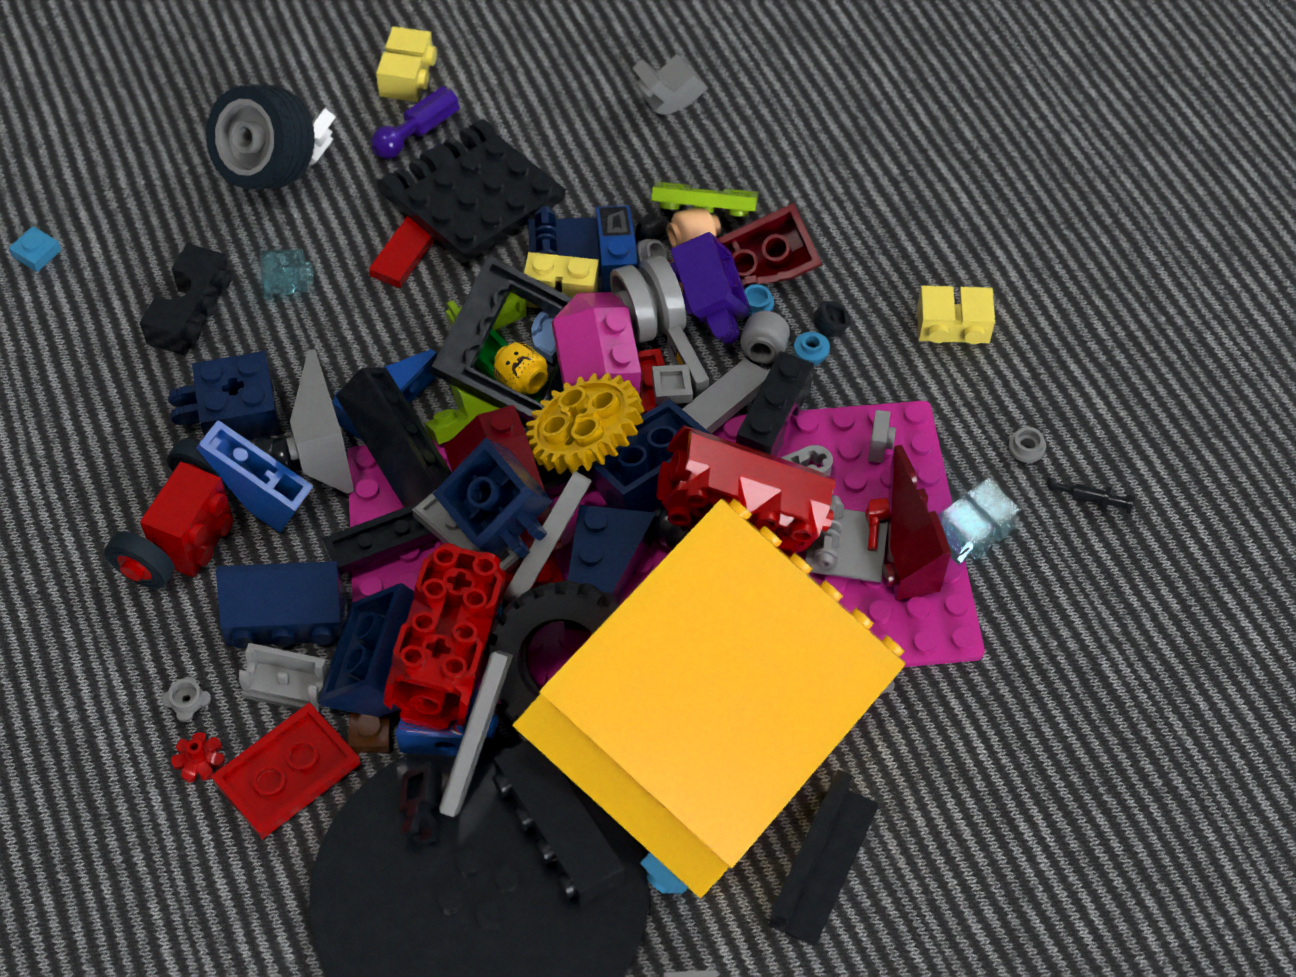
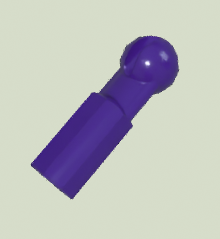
[371,85,460,159]

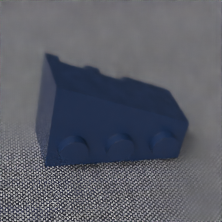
[564,505,656,631]

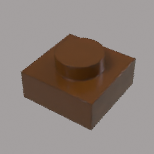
[348,712,392,753]

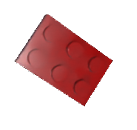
[211,702,361,840]

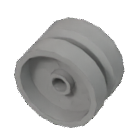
[610,255,686,345]

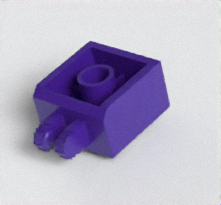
[670,232,751,345]

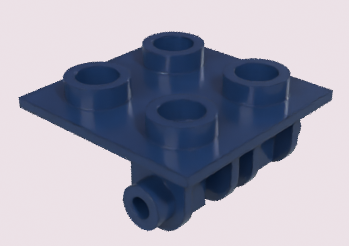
[528,206,600,274]

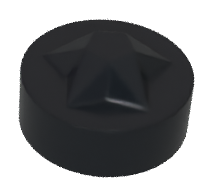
[813,301,850,337]

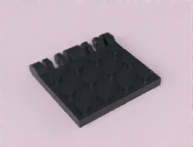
[377,118,566,263]

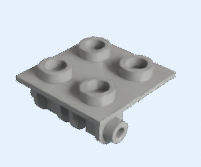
[805,495,888,583]

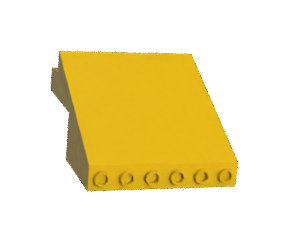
[512,499,906,899]

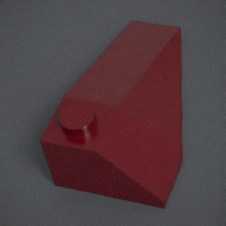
[668,203,823,294]
[444,405,563,559]
[882,445,951,600]

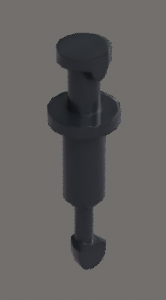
[1047,478,1136,514]

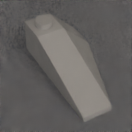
[286,349,354,493]

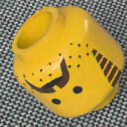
[493,341,548,395]

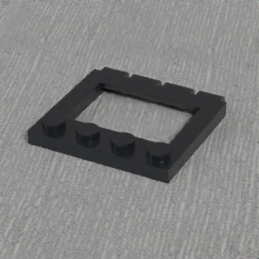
[429,255,572,422]

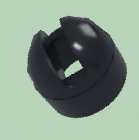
[635,214,666,241]

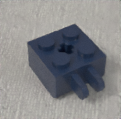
[168,351,281,441]
[433,438,552,559]

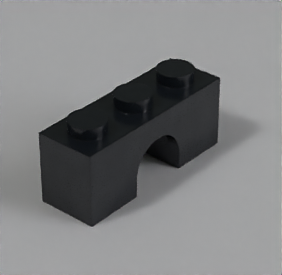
[140,243,232,356]
[736,351,814,457]

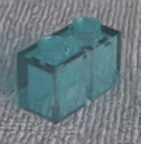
[939,478,1021,565]

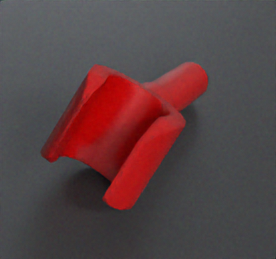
[865,498,890,551]

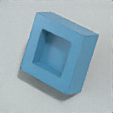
[9,226,61,272]
[640,853,689,894]

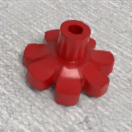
[171,732,225,783]

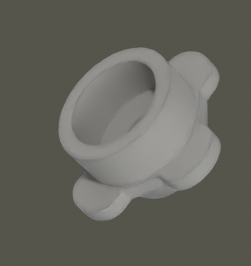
[162,677,211,722]

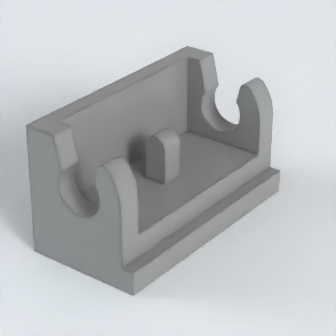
[239,643,328,712]

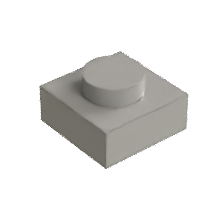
[651,364,693,405]
[868,410,896,463]

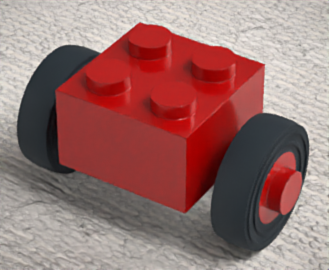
[104,439,233,589]

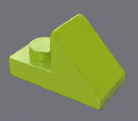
[424,384,500,445]

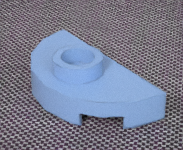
[531,309,557,363]

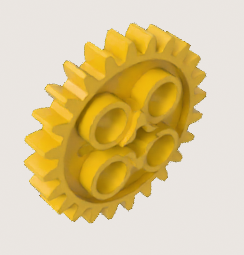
[526,373,645,474]

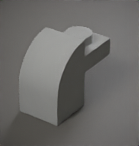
[633,54,708,115]

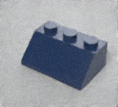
[587,399,712,512]
[216,561,346,649]
[318,583,414,717]

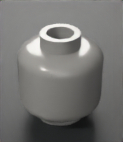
[740,311,790,364]

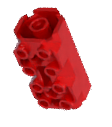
[656,425,836,558]
[384,543,506,731]

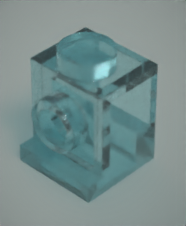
[260,249,313,300]

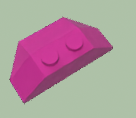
[551,292,641,394]

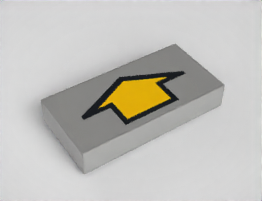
[667,325,709,400]

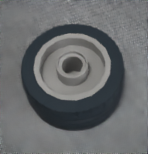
[206,84,315,190]

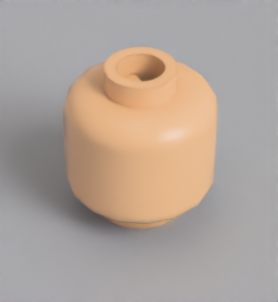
[667,207,721,247]

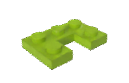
[651,182,759,217]

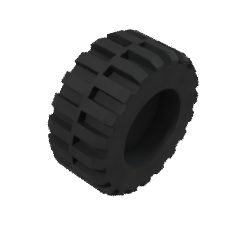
[484,580,620,721]

